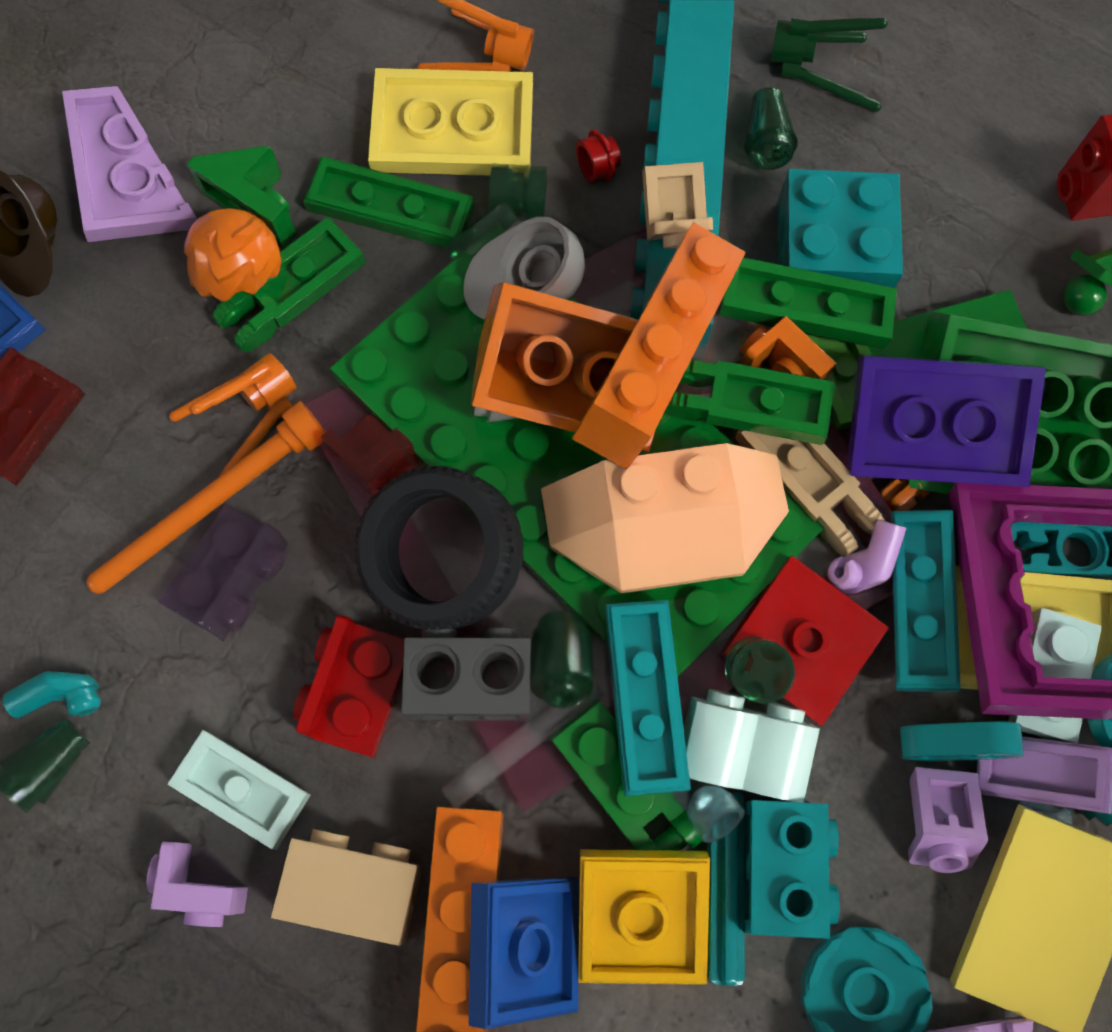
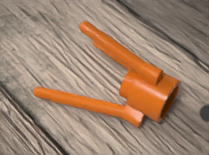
[417,0,534,72]
[169,353,297,478]

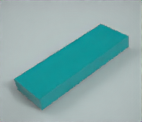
[891,510,961,692]
[604,600,691,797]

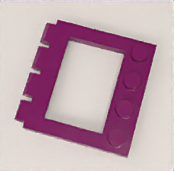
[948,482,1112,720]

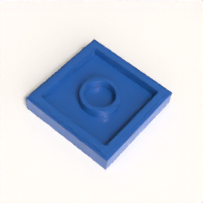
[469,876,579,1029]

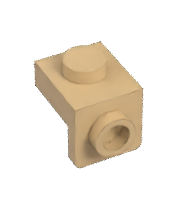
[642,162,713,249]

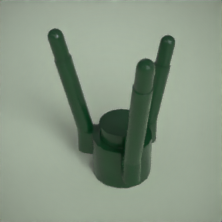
[770,18,888,112]

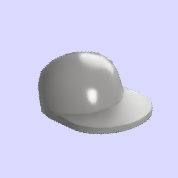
[464,217,585,320]

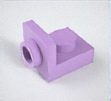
[908,767,988,873]

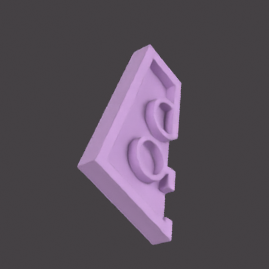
[62,86,197,242]

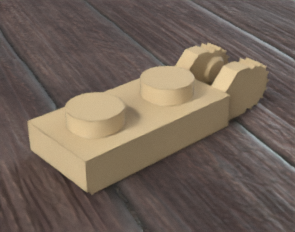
[735,430,885,557]

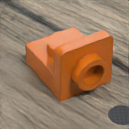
[740,316,837,380]

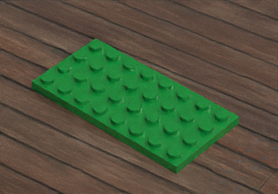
[330,225,825,677]

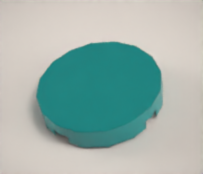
[801,926,933,1032]

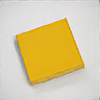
[578,849,710,985]

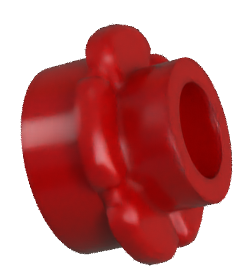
[576,129,621,183]

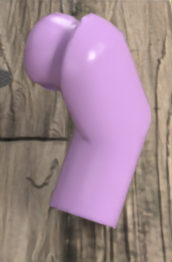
[827,519,907,594]

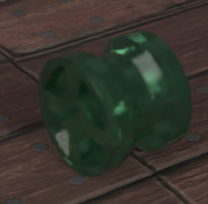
[724,636,795,704]

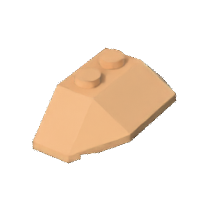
[541,443,789,593]

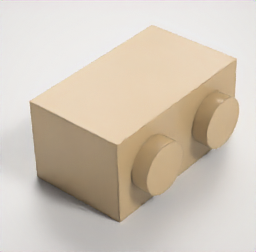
[271,829,423,946]

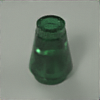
[744,87,798,170]
[0,718,90,813]

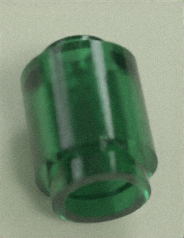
[531,611,594,708]

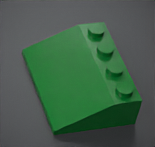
[906,312,1112,494]

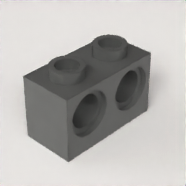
[402,628,532,721]

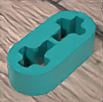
[900,721,1023,761]

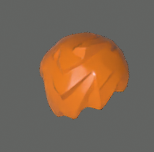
[184,208,281,302]

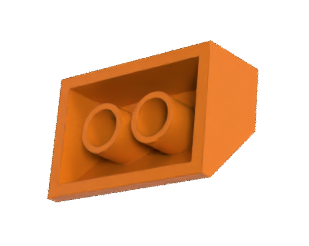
[471,282,655,451]

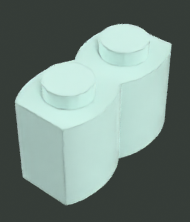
[684,689,820,803]

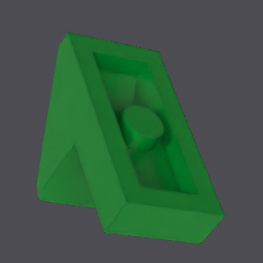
[186,146,297,249]

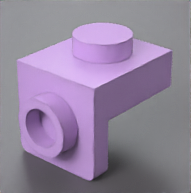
[146,841,248,927]

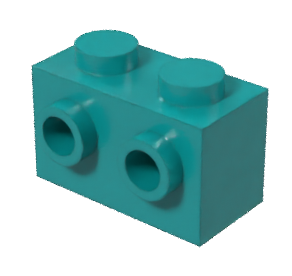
[744,800,840,939]

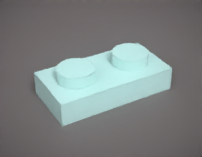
[1008,608,1102,744]
[167,730,311,850]

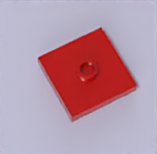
[719,556,889,727]

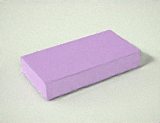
[977,737,1112,814]

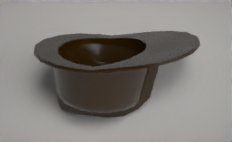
[0,170,58,297]

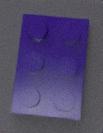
[846,355,1046,487]

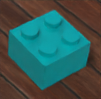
[777,169,903,288]

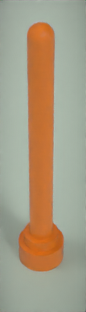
[86,401,329,594]

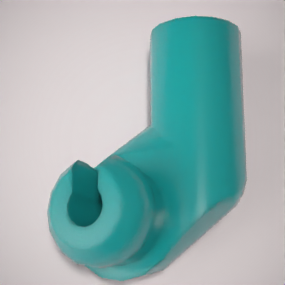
[3,671,101,719]

